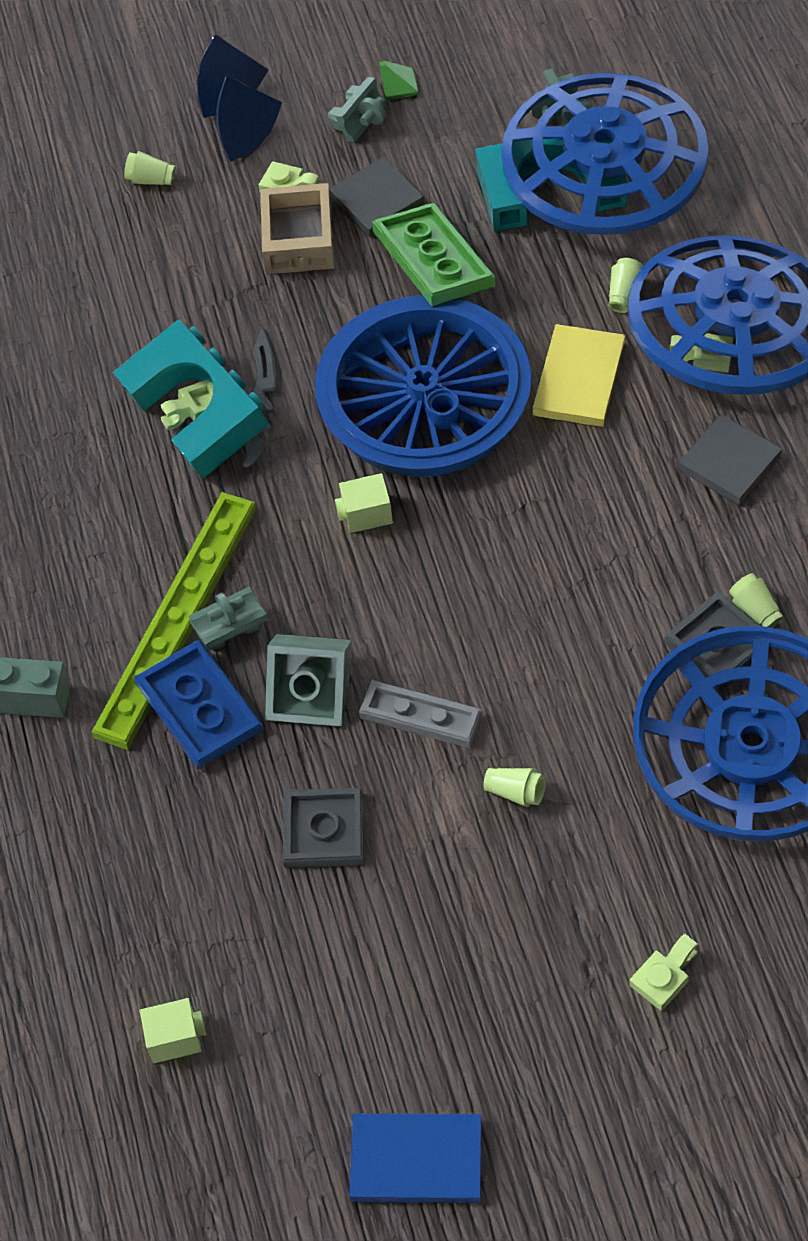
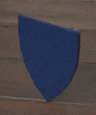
[197,34,269,118]
[217,76,282,162]

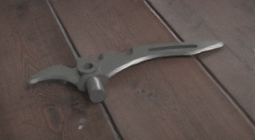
[243,329,276,467]

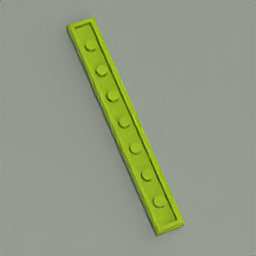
[92,492,256,750]

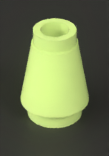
[124,151,176,185]
[608,258,643,313]
[729,573,784,628]
[484,768,546,807]

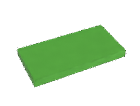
[372,203,495,306]

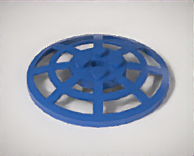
[502,73,708,235]
[628,235,808,395]
[633,626,808,841]

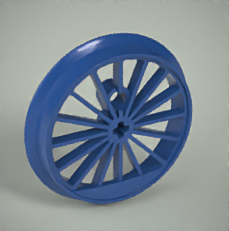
[315,295,531,477]

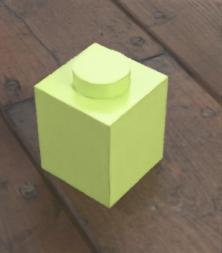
[335,473,393,533]
[140,998,206,1064]

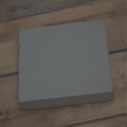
[329,157,424,237]
[678,414,782,505]
[664,591,770,691]
[283,787,364,868]

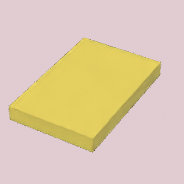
[533,324,625,427]

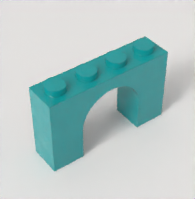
[475,139,627,232]
[113,319,269,479]

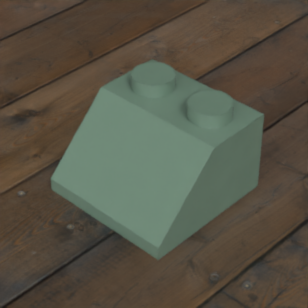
[265,634,352,726]

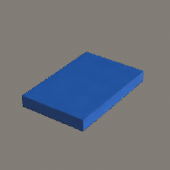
[134,639,263,770]
[349,1113,482,1203]

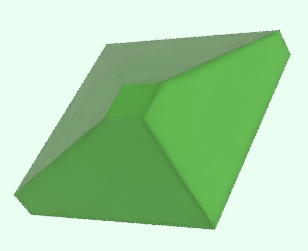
[379,61,419,101]

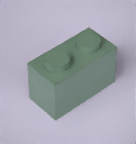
[0,657,71,718]

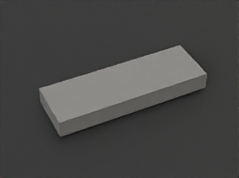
[359,680,482,748]

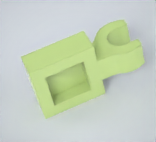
[258,161,319,191]
[670,333,734,373]
[161,380,213,430]
[629,934,698,1011]

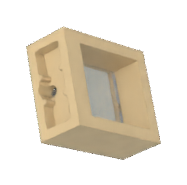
[260,183,335,274]

